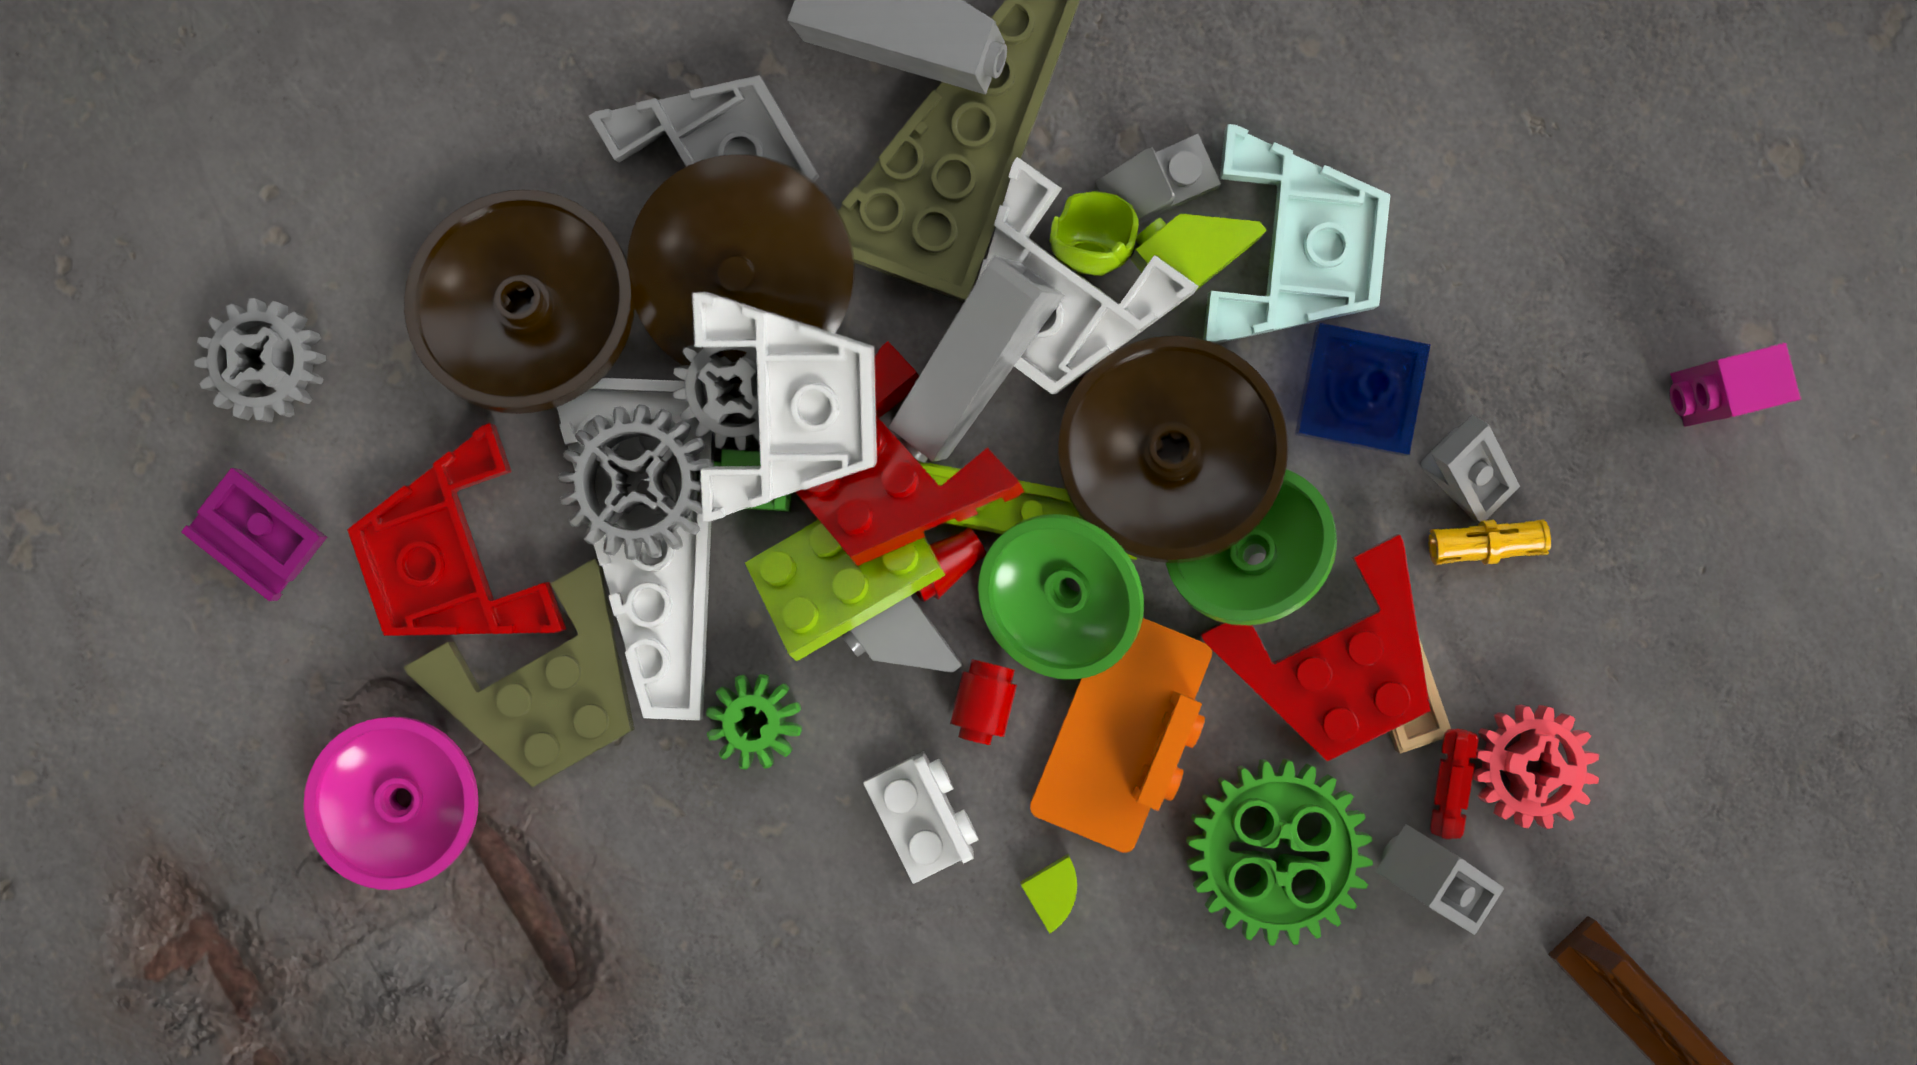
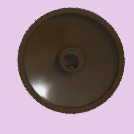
[627,154,855,383]
[404,189,635,414]
[1058,336,1288,563]

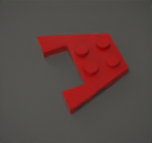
[796,341,1024,566]
[347,423,566,636]
[1200,534,1431,762]

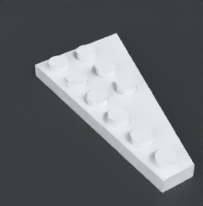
[557,378,715,720]

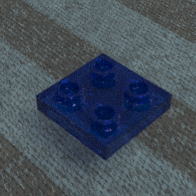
[1295,323,1431,456]

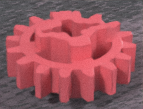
[1473,705,1599,829]

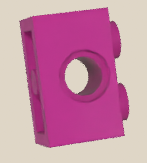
[1670,343,1801,427]

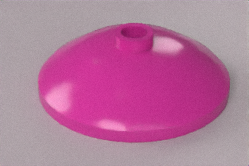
[303,716,479,890]

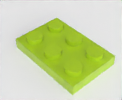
[745,520,945,661]

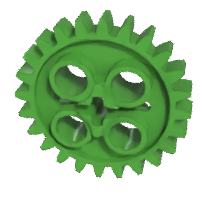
[1186,758,1373,946]

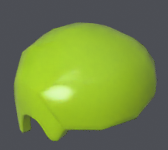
[1049,191,1139,276]

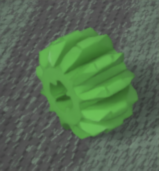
[706,673,802,770]

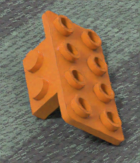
[1030,618,1212,853]

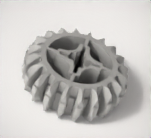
[558,405,714,560]

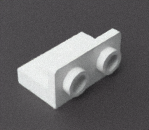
[863,751,979,884]

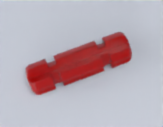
[1430,728,1479,840]

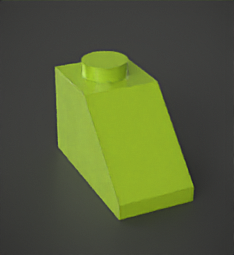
[1130,214,1267,311]

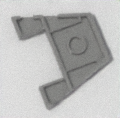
[589,75,820,182]

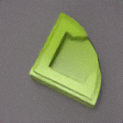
[1020,854,1077,934]

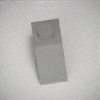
[841,595,962,672]
[1375,824,1504,935]

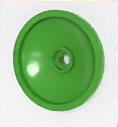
[1166,469,1337,625]
[978,514,1144,679]

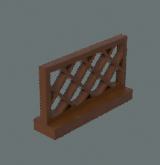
[1548,916,1733,1065]

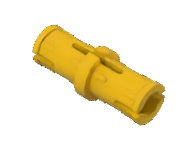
[1428,519,1551,565]

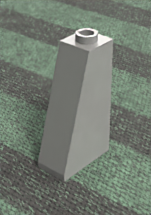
[787,0,1007,95]
[888,255,1065,463]

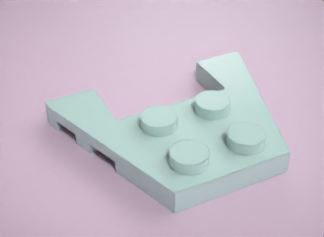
[1203,124,1390,344]

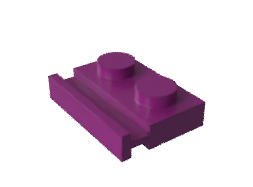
[181,468,327,601]

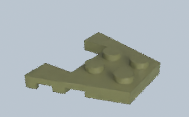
[404,558,635,787]

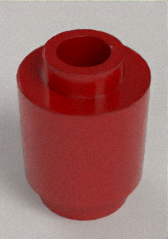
[950,659,1017,745]

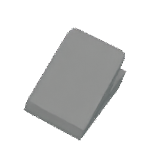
[1095,134,1221,224]
[1420,414,1520,524]

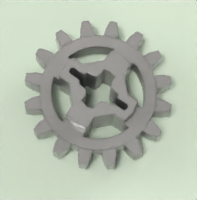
[194,298,326,423]
[673,345,760,450]

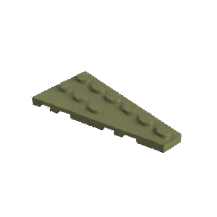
[838,0,1081,303]

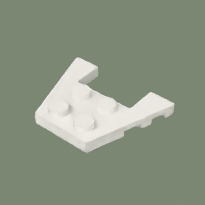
[977,157,1199,394]
[693,292,877,521]

